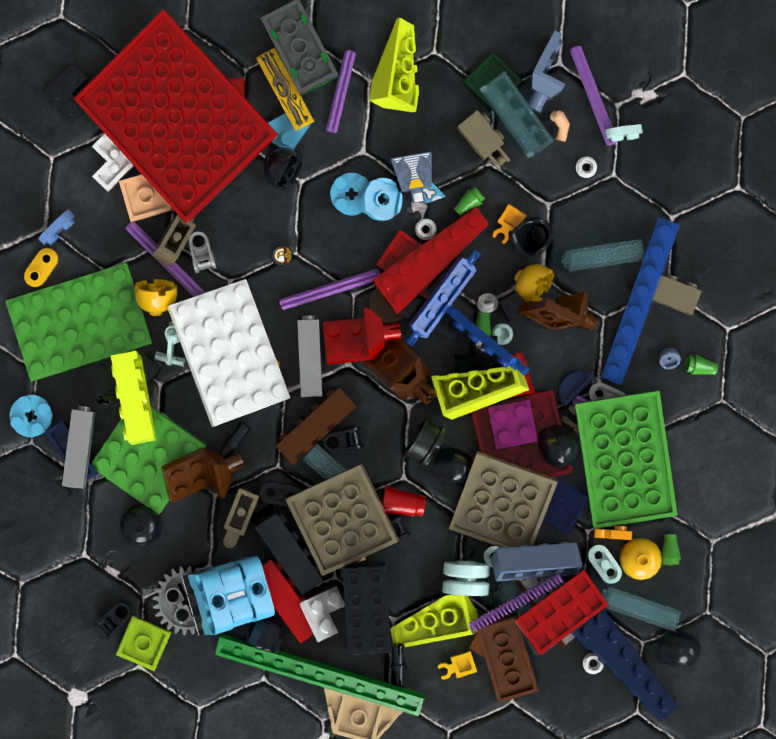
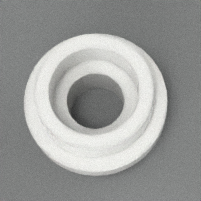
[576,157,597,178]
[415,219,436,240]
[477,293,499,313]
[583,653,604,674]

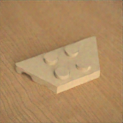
[324,688,403,739]

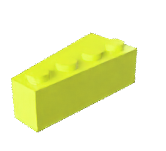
[431,366,529,420]

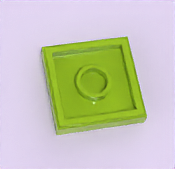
[116,615,172,671]

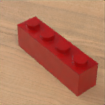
[262,558,313,644]

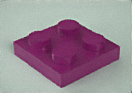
[488,399,538,450]

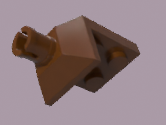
[518,292,598,331]
[362,339,437,404]
[161,447,244,503]

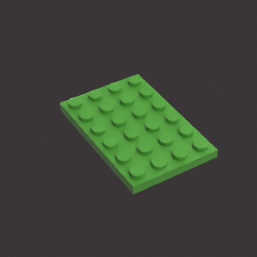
[5,263,153,382]
[574,390,678,529]

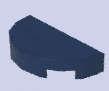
[558,371,595,407]

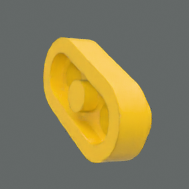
[24,248,59,287]

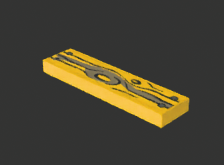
[256,48,314,132]

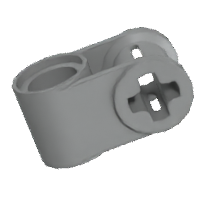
[189,232,217,273]

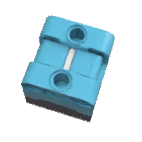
[181,556,275,635]

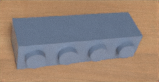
[491,542,582,582]

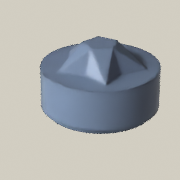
[658,348,681,369]

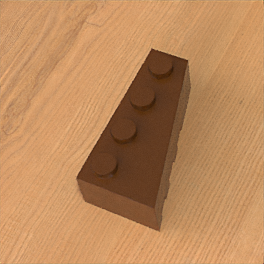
[276,388,357,465]

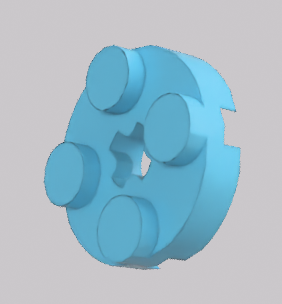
[330,173,368,216]
[361,178,403,221]
[10,395,53,437]

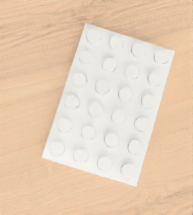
[167,279,290,427]

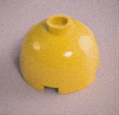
[514,264,554,303]
[135,279,177,316]
[619,537,662,580]

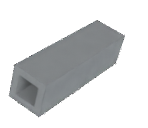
[297,316,323,397]
[62,406,96,489]

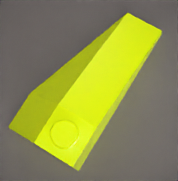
[369,18,419,112]
[390,594,478,647]

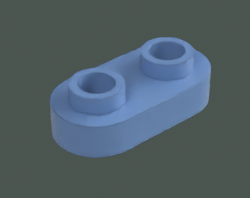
[38,209,75,245]

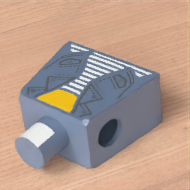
[391,152,432,203]

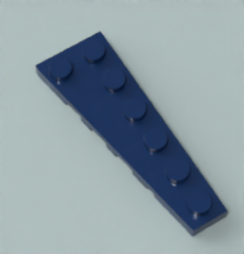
[571,609,678,721]

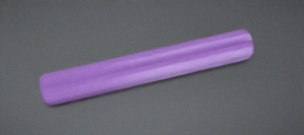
[326,50,356,133]

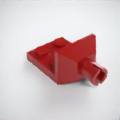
[323,308,401,365]

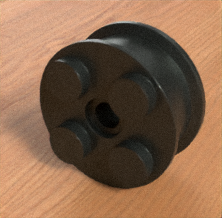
[403,416,446,467]

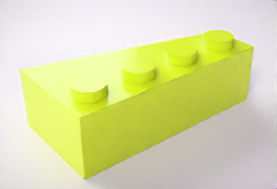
[111,351,157,445]

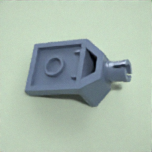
[526,30,565,113]

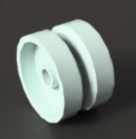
[442,561,490,596]

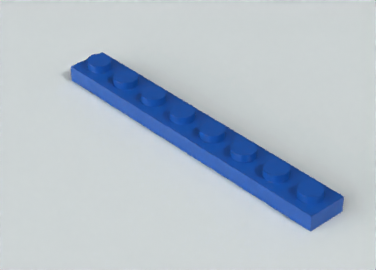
[601,217,680,385]

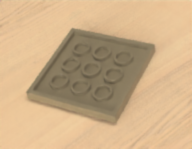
[449,451,558,548]
[285,464,399,576]

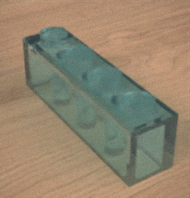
[480,71,554,158]

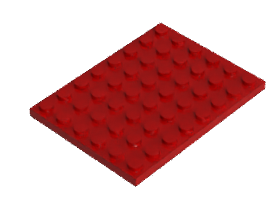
[74,10,279,223]

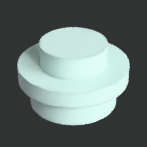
[492,324,513,345]

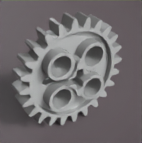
[152,565,199,635]

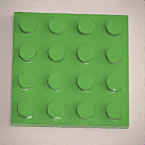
[91,405,207,515]

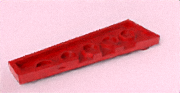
[372,207,489,315]

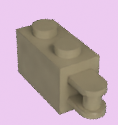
[457,110,510,170]
[152,214,196,267]
[653,273,702,315]
[223,487,260,548]

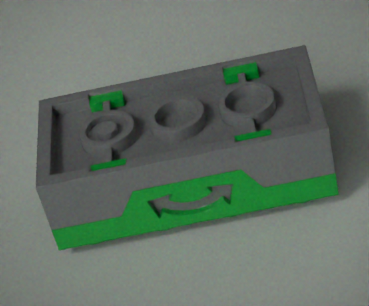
[261,0,338,96]

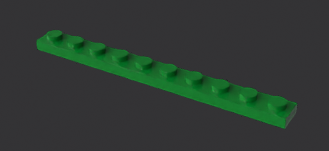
[215,633,425,716]

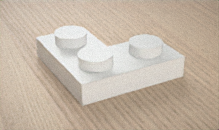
[92,134,134,192]
[300,587,345,642]

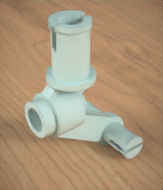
[154,321,186,367]

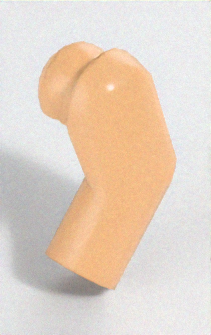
[550,110,570,142]

